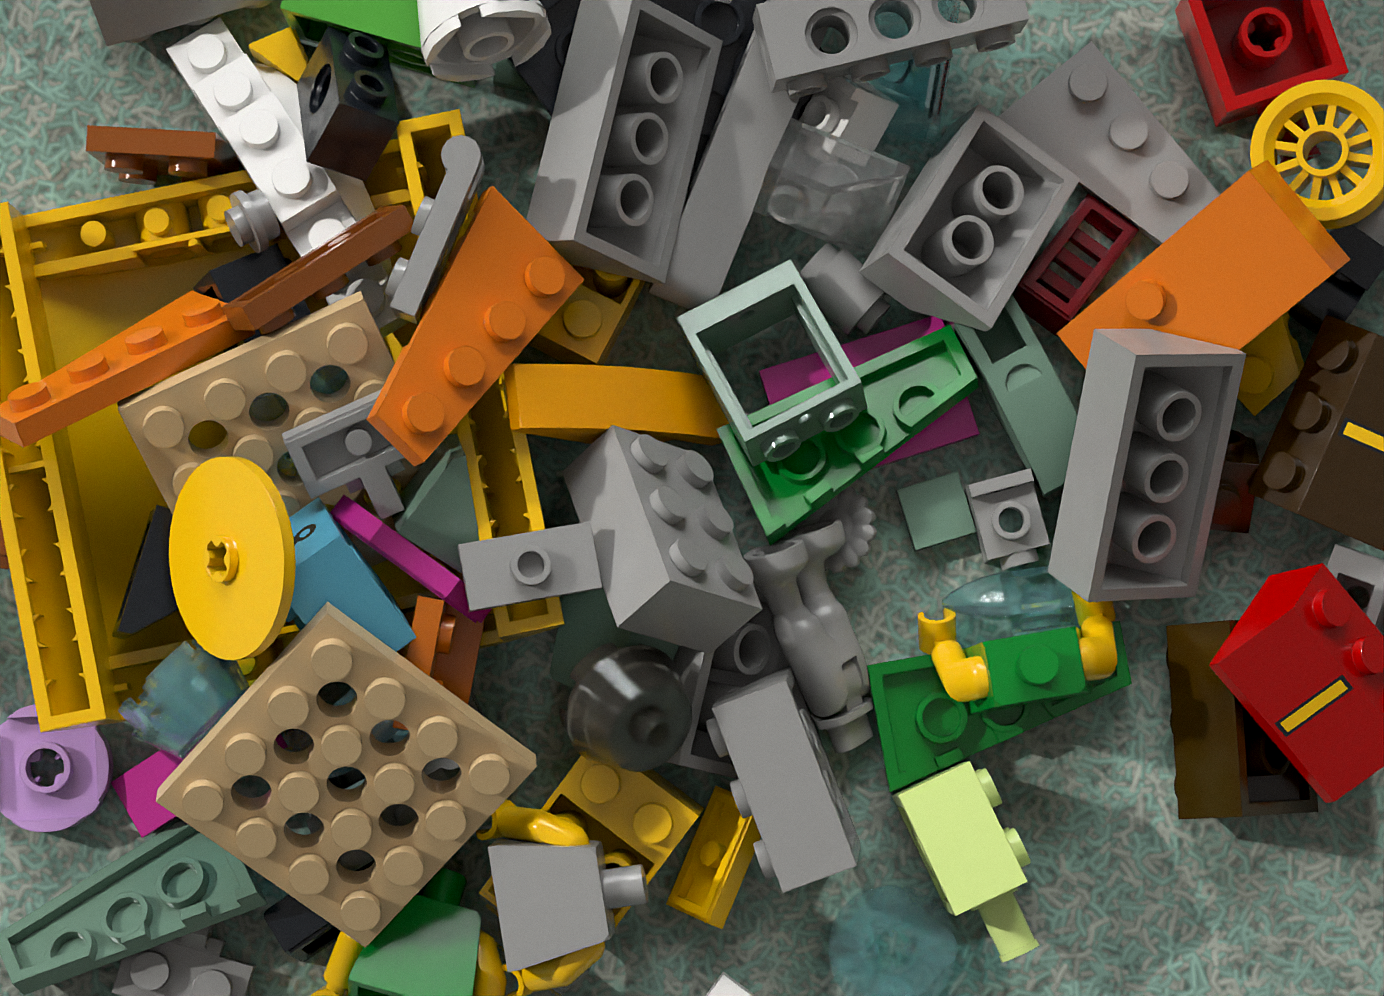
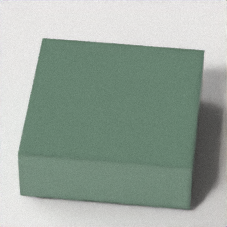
[896,471,977,552]

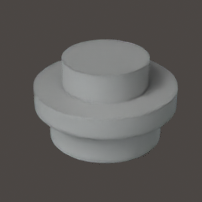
[224,189,280,253]

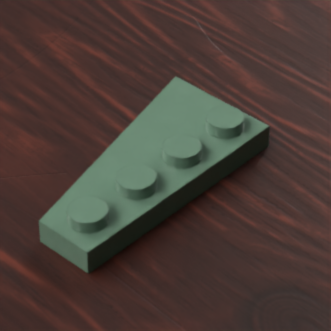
[0,820,268,995]

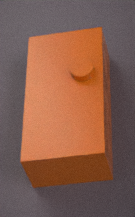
[1056,160,1351,369]

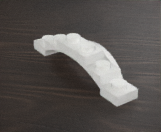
[166,17,409,338]

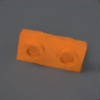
[393,595,485,730]

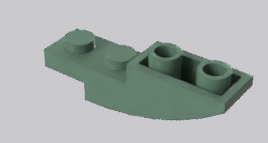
[945,294,1077,498]

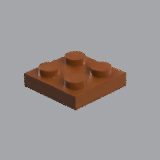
[85,125,240,185]

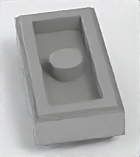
[457,522,602,612]

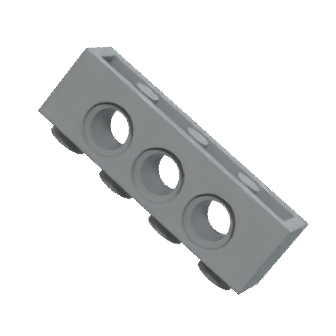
[752,0,1030,98]

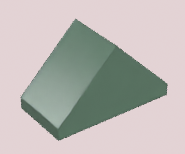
[392,434,479,573]

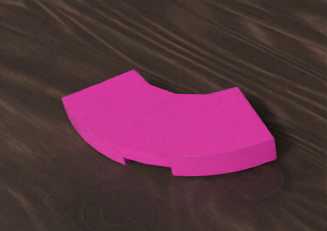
[330,494,492,623]

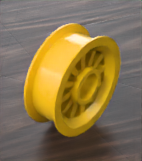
[1250,80,1384,230]

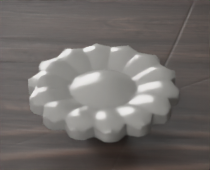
[795,486,877,573]

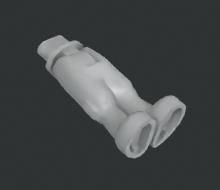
[743,518,874,753]

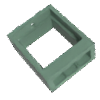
[676,259,868,467]

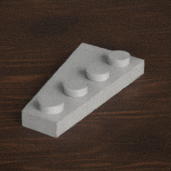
[998,41,1220,246]

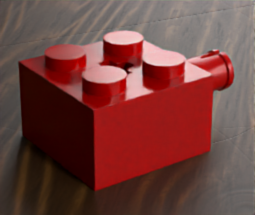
[1175,0,1349,163]

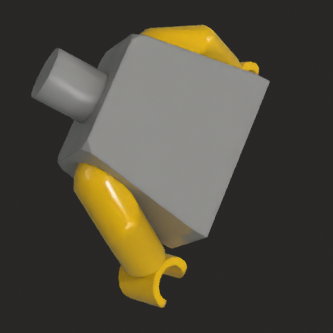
[476,799,648,996]

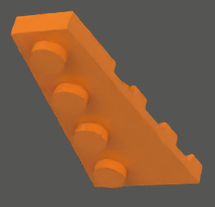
[366,185,585,467]
[0,290,255,447]

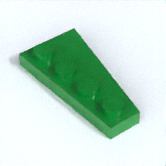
[717,325,979,546]
[867,621,1132,792]

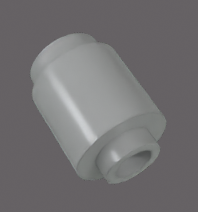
[799,242,891,336]

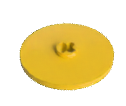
[169,456,296,660]

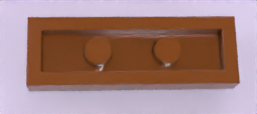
[221,205,413,335]

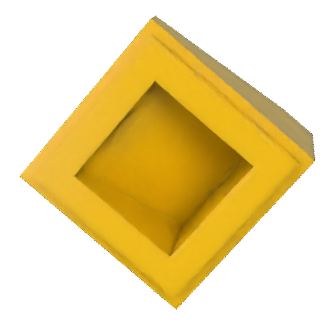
[249,26,309,84]

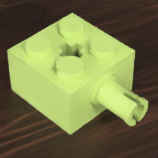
[892,761,1039,963]

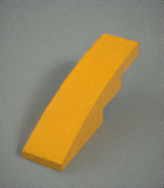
[504,363,729,446]

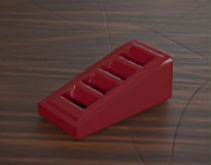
[1012,193,1139,337]

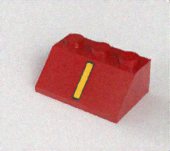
[1209,563,1384,803]

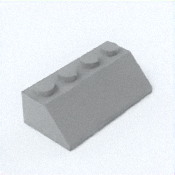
[526,0,723,284]
[1048,329,1246,602]

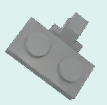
[282,389,405,520]
[111,924,256,996]

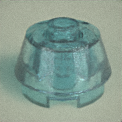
[118,639,250,760]

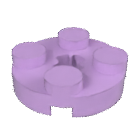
[0,704,114,832]

